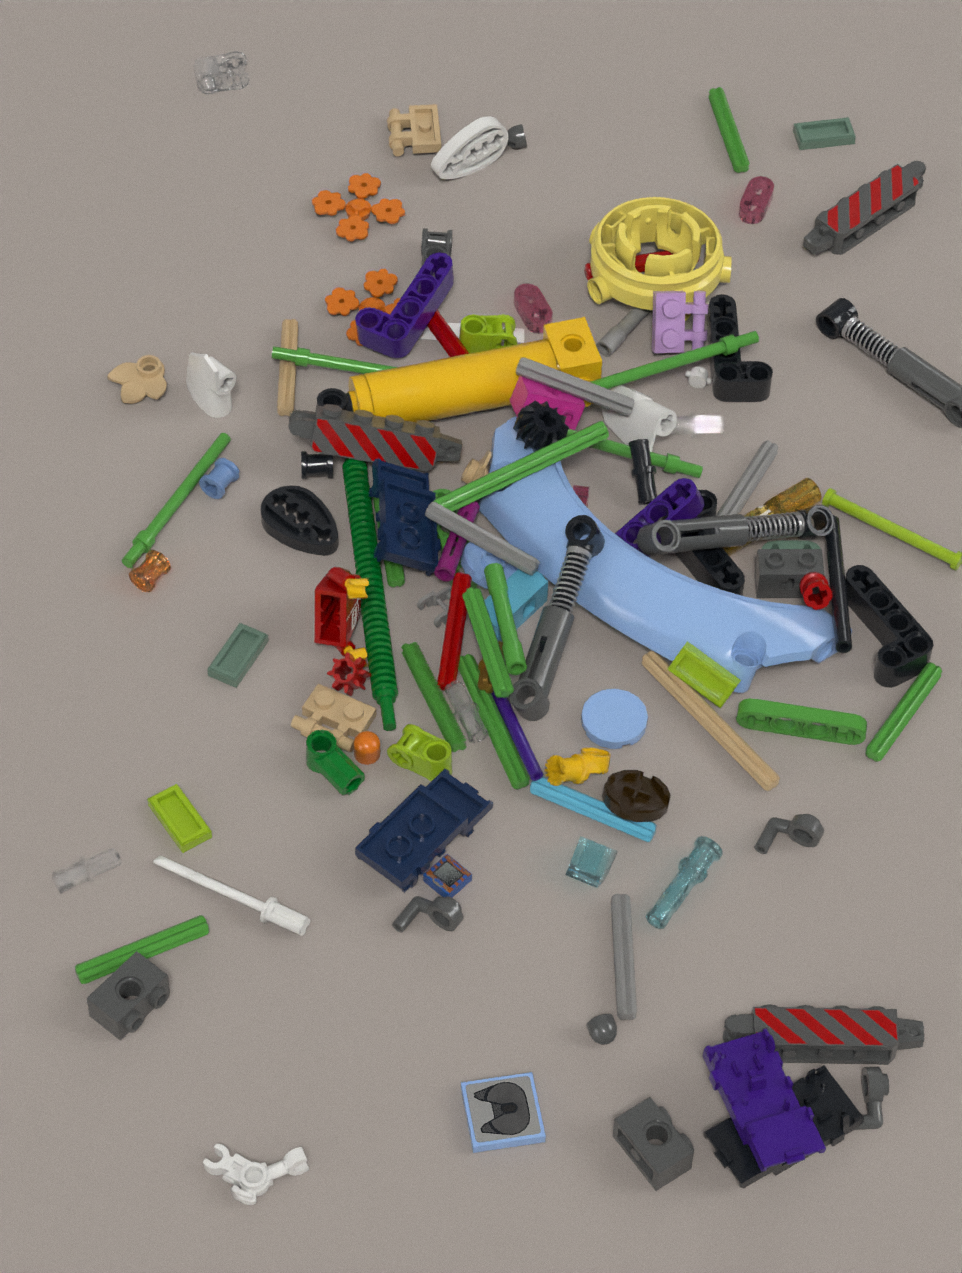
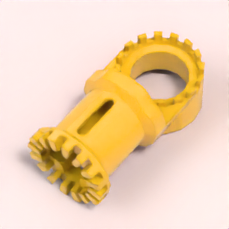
[544,747,611,786]

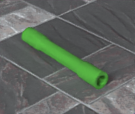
[484,563,527,675]

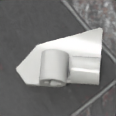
[186,352,237,418]
[601,385,677,452]

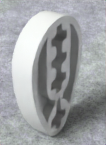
[431,116,508,179]

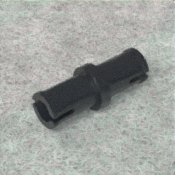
[628,439,657,505]

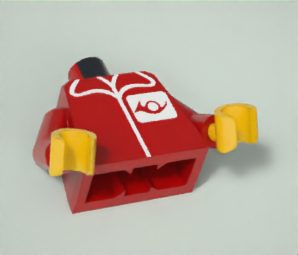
[314,567,369,667]

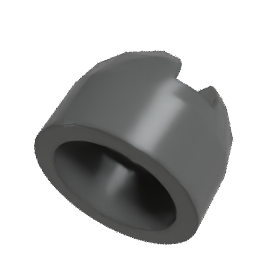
[507,124,527,149]
[586,1014,617,1045]

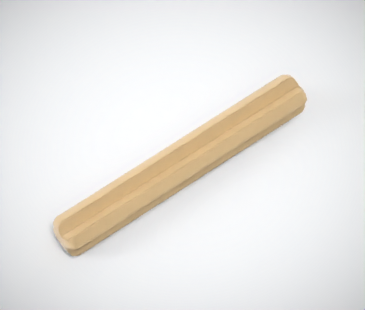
[277,319,298,416]

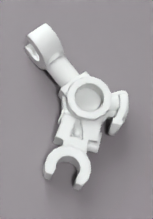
[203,1144,309,1205]

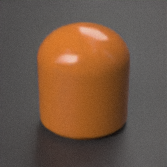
[353,731,381,765]

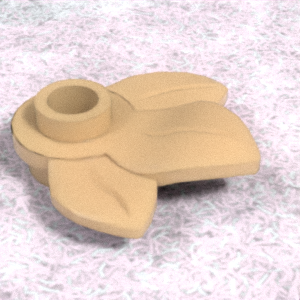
[107,355,167,404]
[460,450,492,484]

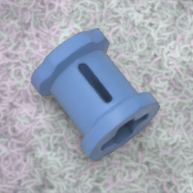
[199,458,240,499]

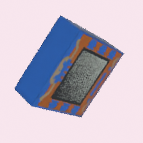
[423,854,472,898]

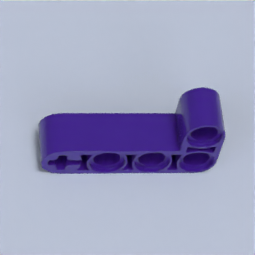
[355,252,454,358]
[615,478,704,557]

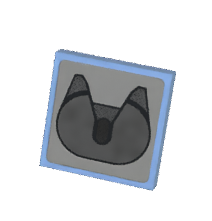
[461,1072,546,1153]

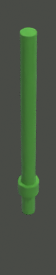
[590,331,759,389]
[271,346,397,374]
[566,429,703,478]
[122,433,231,568]

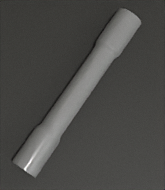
[596,307,651,357]

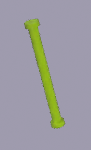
[822,488,962,571]

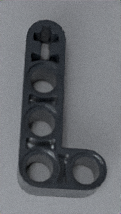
[707,294,773,402]
[662,490,745,596]
[845,565,934,688]

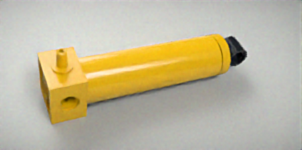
[317,317,602,423]

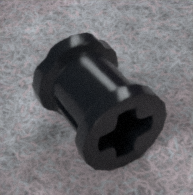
[301,451,333,479]

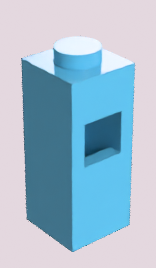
[473,569,548,642]

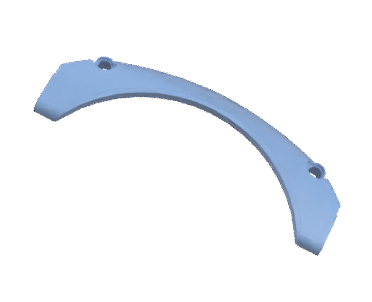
[478,416,852,693]

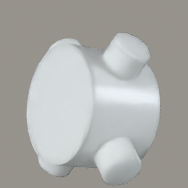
[685,367,712,388]

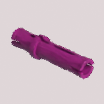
[434,501,480,581]

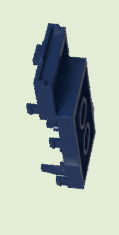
[369,458,441,576]
[355,769,493,893]

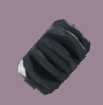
[513,400,569,452]

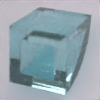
[565,836,618,888]

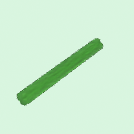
[458,654,530,790]

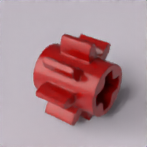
[327,652,371,696]

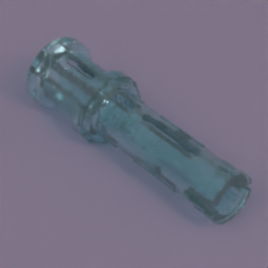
[646,836,723,929]

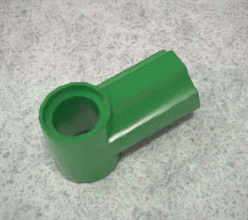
[306,730,365,796]

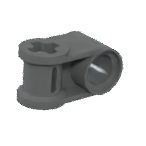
[421,228,453,278]

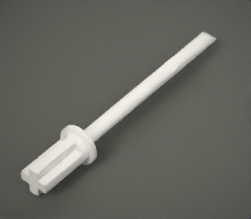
[153,856,310,936]

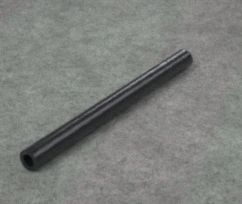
[825,515,852,653]

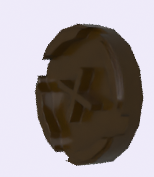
[602,770,671,822]

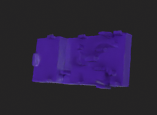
[702,1028,826,1172]

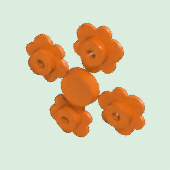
[312,173,405,242]
[325,269,401,346]

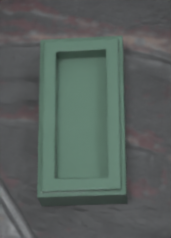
[793,117,856,150]
[207,623,269,688]

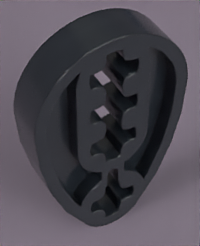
[261,485,339,556]

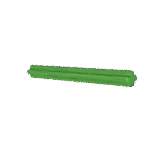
[433,421,609,512]

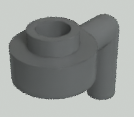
[755,814,824,854]
[392,896,464,933]
[855,1066,889,1130]

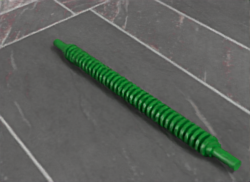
[342,458,398,731]

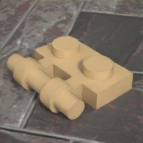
[387,104,441,156]
[291,684,377,753]

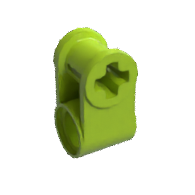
[459,314,518,354]
[387,724,453,781]

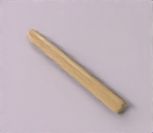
[642,650,780,791]

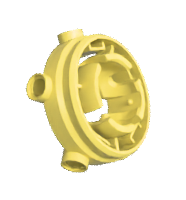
[587,197,732,321]

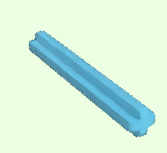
[530,777,657,842]

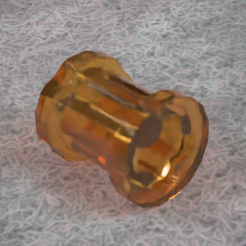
[129,550,171,592]

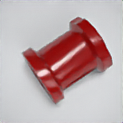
[799,572,832,610]

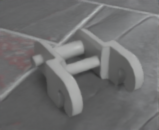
[417,586,452,628]

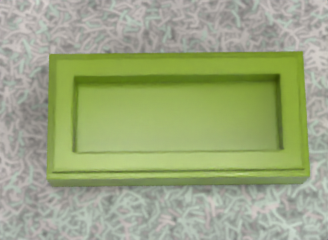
[667,641,741,708]
[147,784,212,853]

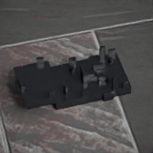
[704,1065,864,1189]

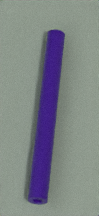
[491,691,543,781]

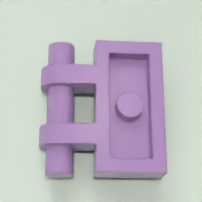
[652,290,708,353]

